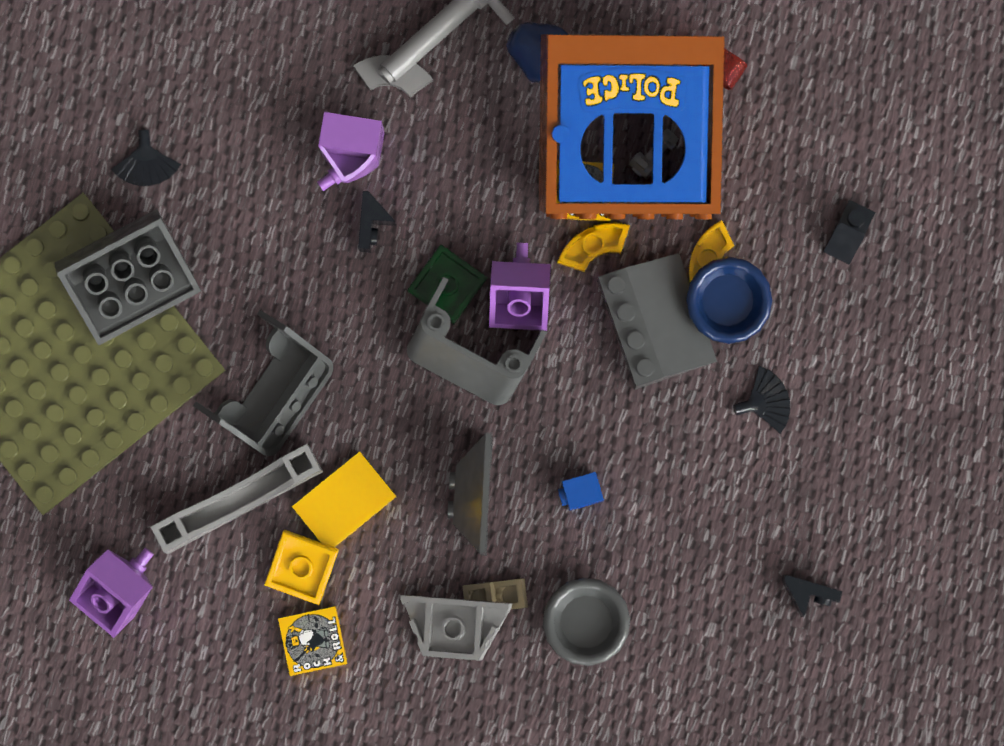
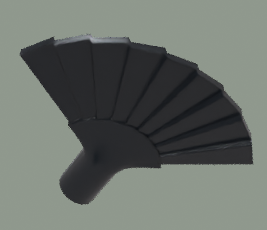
[111,130,181,186]
[733,366,791,434]

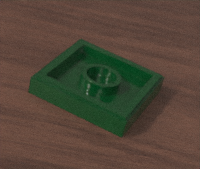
[407,244,488,325]

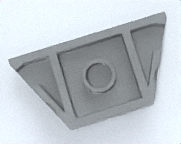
[400,595,512,661]

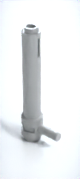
[378,0,515,84]

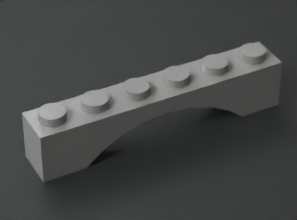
[151,444,323,554]

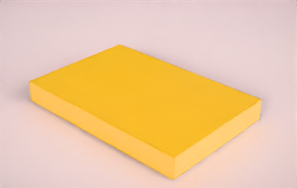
[292,451,396,548]

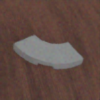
[353,55,433,97]

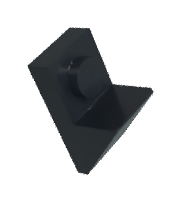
[358,191,396,253]
[823,200,876,265]
[782,575,842,617]

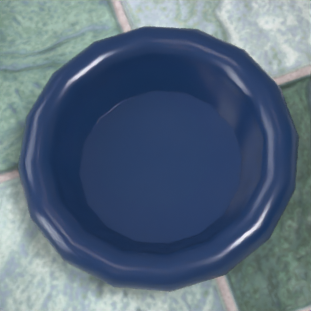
[686,257,773,344]

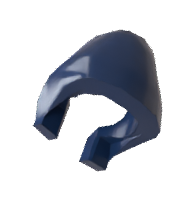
[506,22,569,83]

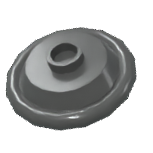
[543,578,631,666]

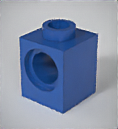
[558,472,604,511]

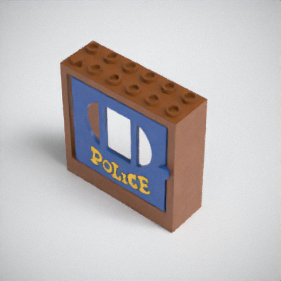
[539,34,724,219]

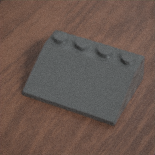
[54,209,201,346]
[597,253,717,390]

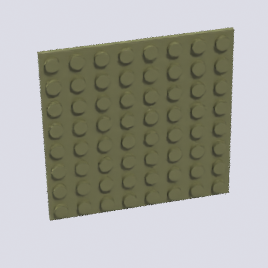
[0,192,226,516]

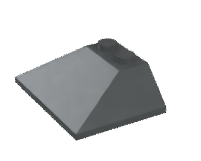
[448,433,493,556]

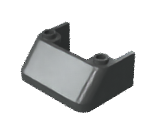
[407,277,547,405]
[193,310,333,456]

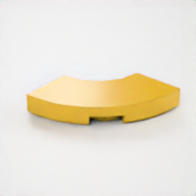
[689,220,734,282]
[557,223,630,272]

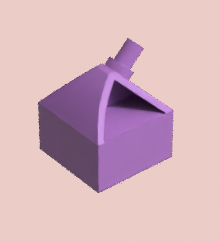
[317,112,385,191]
[489,243,551,331]
[69,547,154,638]

